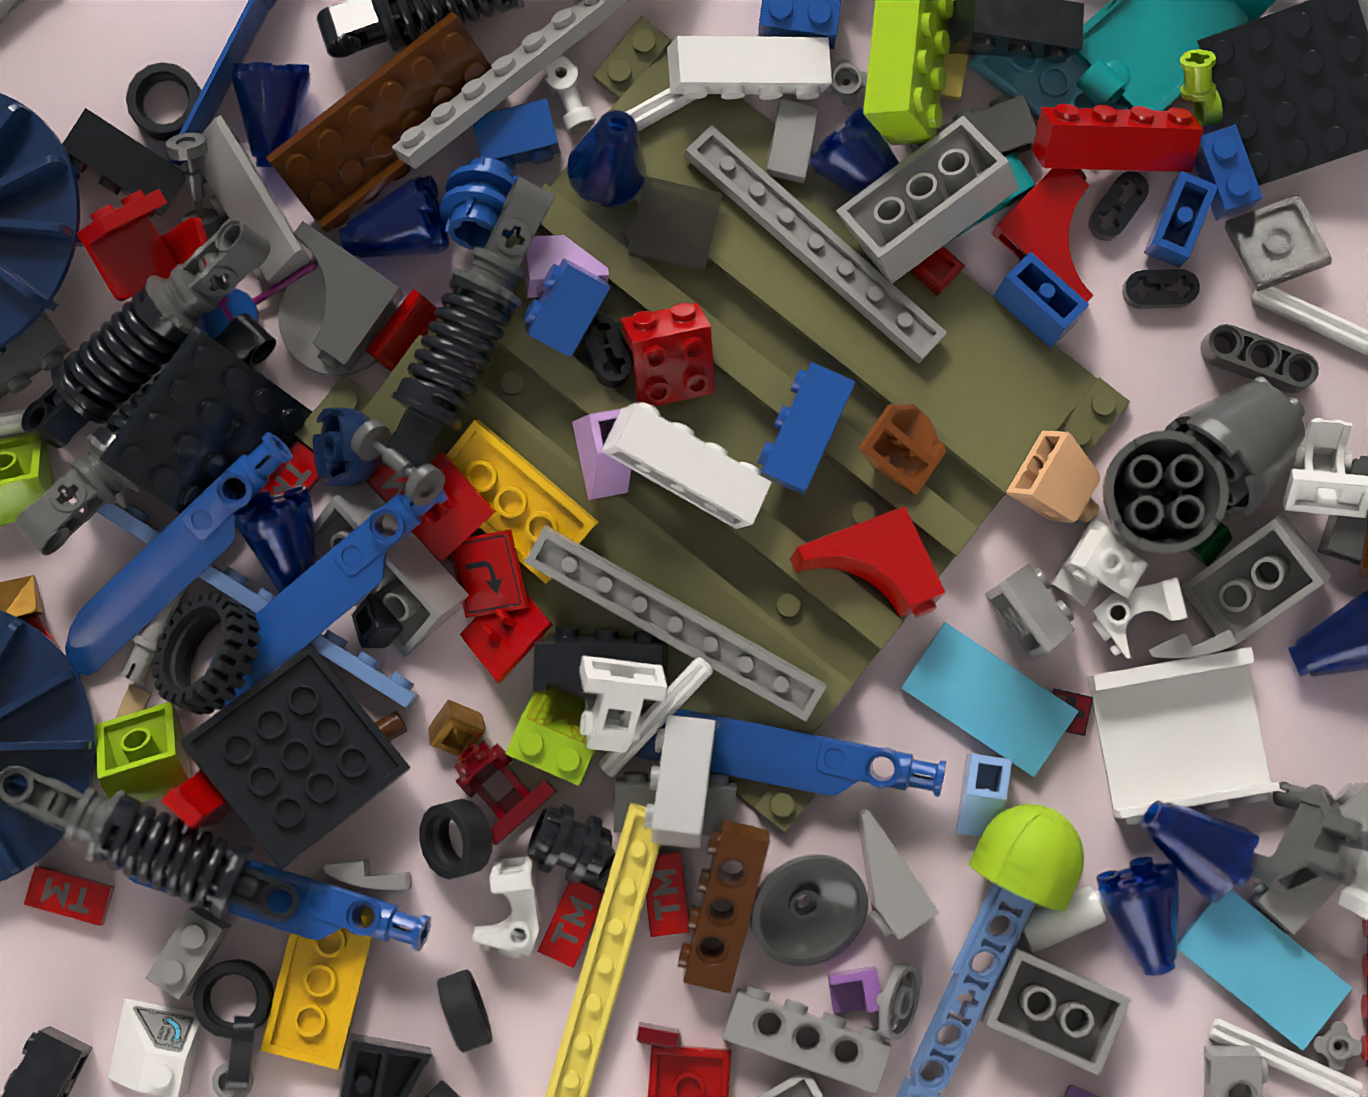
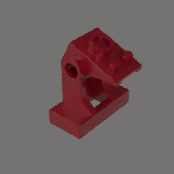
[454,740,557,846]

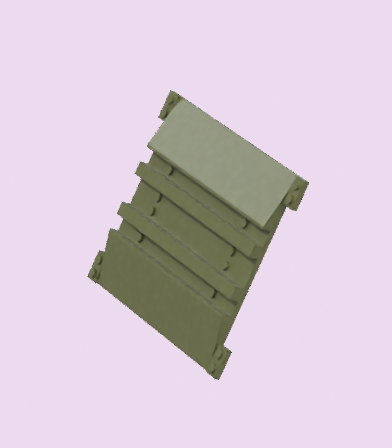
[294,16,1130,833]

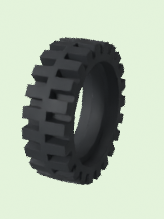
[152,592,260,715]

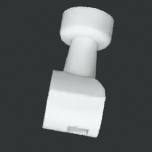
[545,56,596,133]

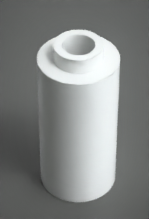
[1022,885,1110,954]

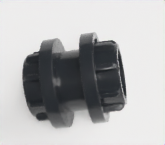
[527,804,613,884]

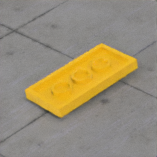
[447,419,599,584]
[260,907,375,1070]

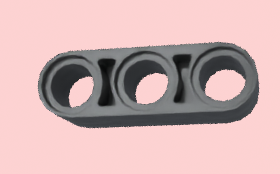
[1200,324,1319,393]

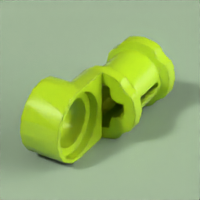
[1179,49,1223,127]

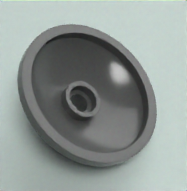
[750,854,868,966]

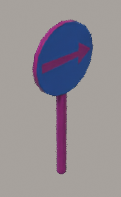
[202,262,318,339]

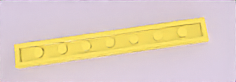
[545,803,661,1097]

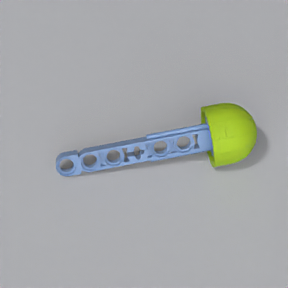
[896,804,1084,1097]

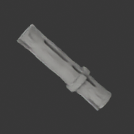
[120,584,190,686]

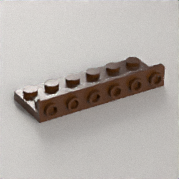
[266,12,492,232]

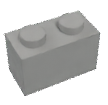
[145,906,232,1000]

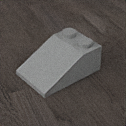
[1180,512,1332,651]
[985,564,1075,659]
[857,808,939,941]

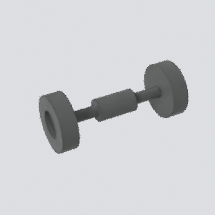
[166,133,223,235]
[351,420,445,506]

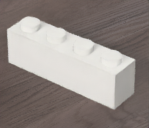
[667,36,832,100]
[601,403,772,529]

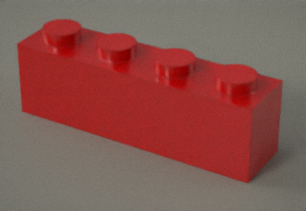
[1032,104,1203,172]

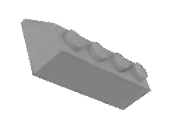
[194,115,312,286]
[836,115,1019,284]
[301,481,469,657]

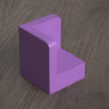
[827,966,881,1014]

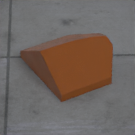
[858,404,947,496]

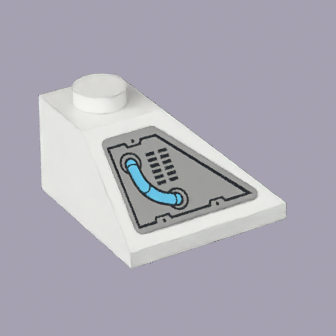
[108,998,202,1097]

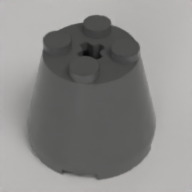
[1165,376,1305,517]
[1103,430,1229,554]

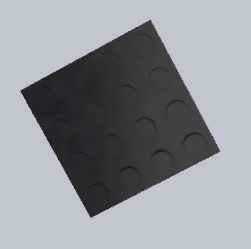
[1197,0,1368,186]
[99,327,312,524]
[180,643,411,871]

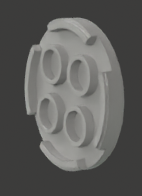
[278,262,396,377]

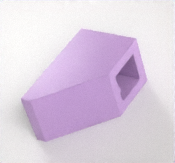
[523,235,609,299]
[572,409,631,500]

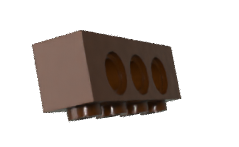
[677,819,770,994]

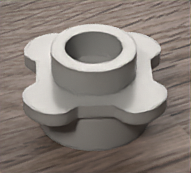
[825,59,867,105]
[1313,1021,1362,1071]

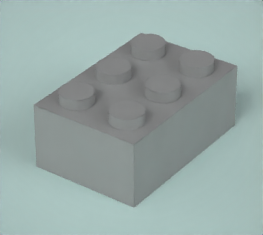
[980,947,1131,1075]

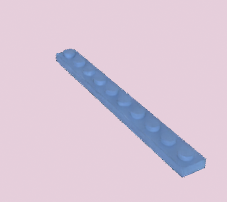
[97,496,419,709]

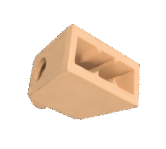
[1006,431,1100,523]

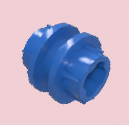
[439,156,518,250]

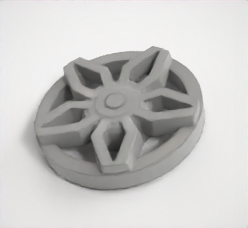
[876,963,920,1040]

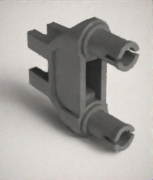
[1236,781,1368,892]

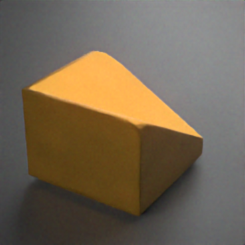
[0,575,45,620]
[428,699,485,757]

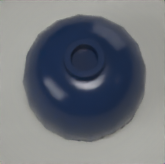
[313,407,382,487]

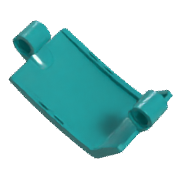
[1075,0,1276,111]

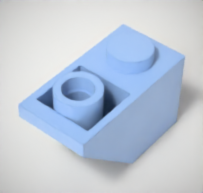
[955,753,1012,837]

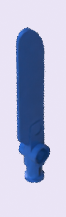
[168,0,277,166]
[65,432,293,675]
[210,489,448,709]
[635,709,946,797]
[127,860,431,952]

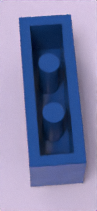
[757,362,856,496]

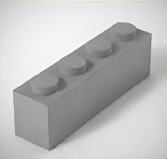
[1249,783,1368,935]

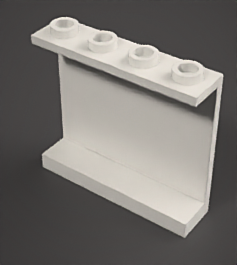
[1087,647,1280,825]

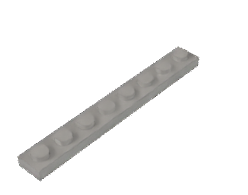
[392,0,630,169]
[684,125,948,364]
[525,525,827,721]

